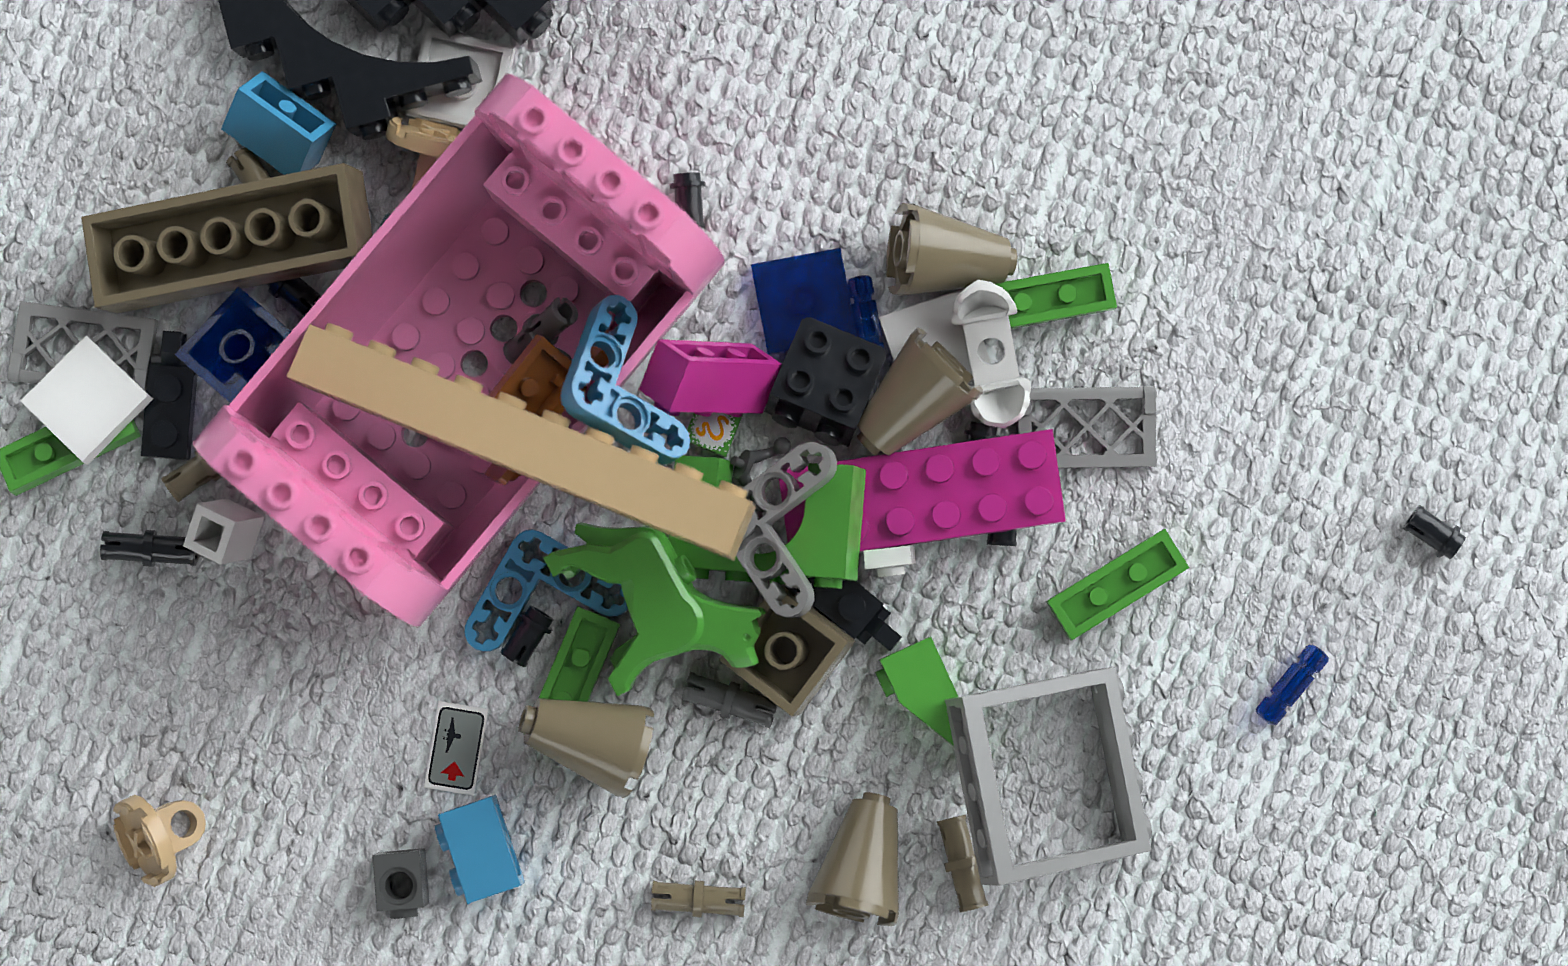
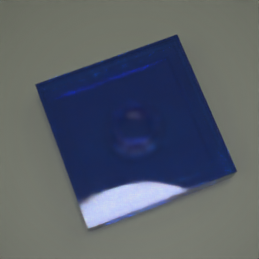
[751,248,858,355]

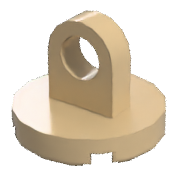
[386,117,461,189]
[113,794,206,887]

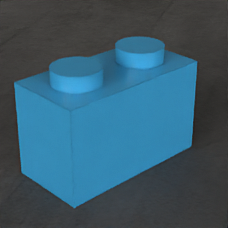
[221,71,337,175]
[435,794,525,904]

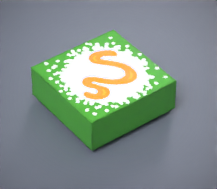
[687,413,743,457]

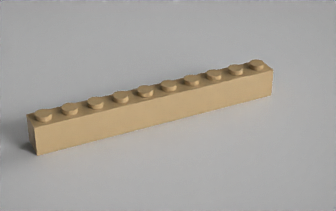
[287,323,756,561]

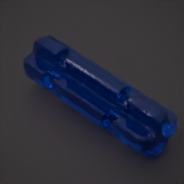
[847,275,884,348]
[1256,644,1329,725]

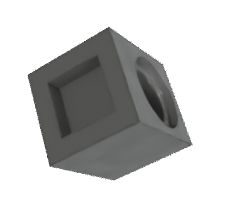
[372,848,429,919]

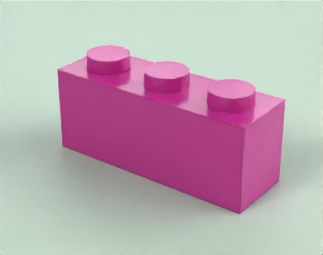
[639,339,782,417]

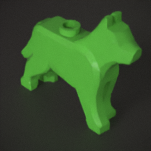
[543,523,767,697]

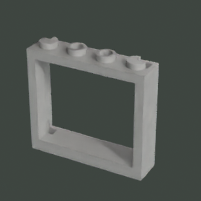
[945,667,1152,886]

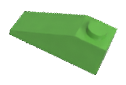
[875,636,959,747]

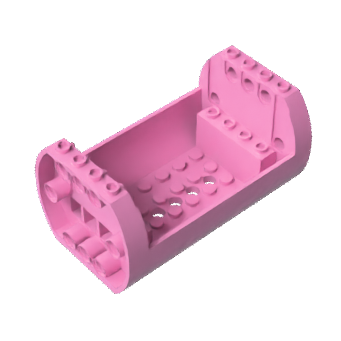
[193,73,725,627]

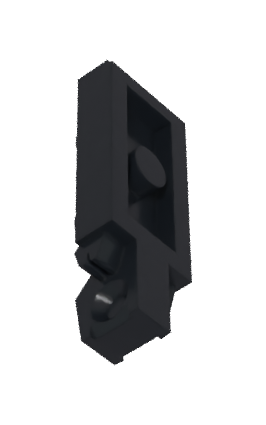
[141,331,198,460]
[793,578,902,651]

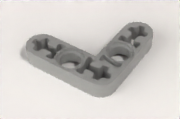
[736,442,837,618]

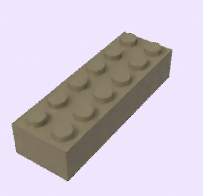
[81,163,373,314]

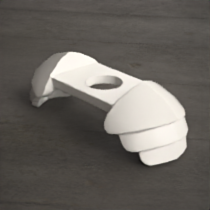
[951,279,1031,428]

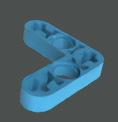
[561,295,690,465]
[465,530,628,651]

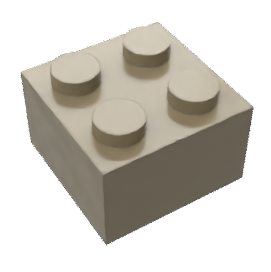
[718,585,856,717]

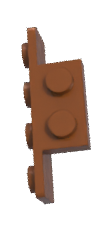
[485,330,611,485]

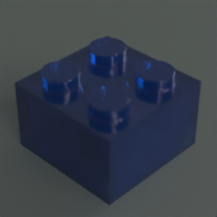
[175,286,291,404]

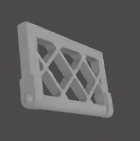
[7,301,158,392]
[1017,386,1157,468]

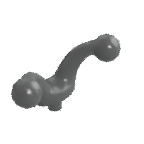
[730,437,791,513]

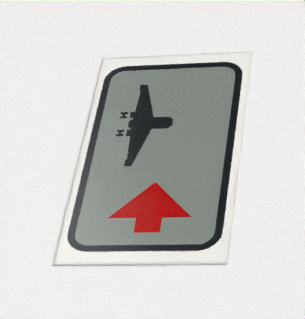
[424,701,489,796]

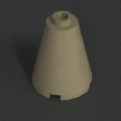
[886,203,1017,296]
[857,327,984,455]
[518,698,654,798]
[805,792,899,926]

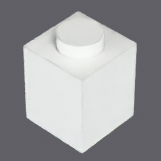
[183,499,264,565]

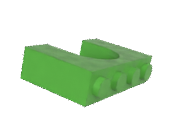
[668,456,866,589]

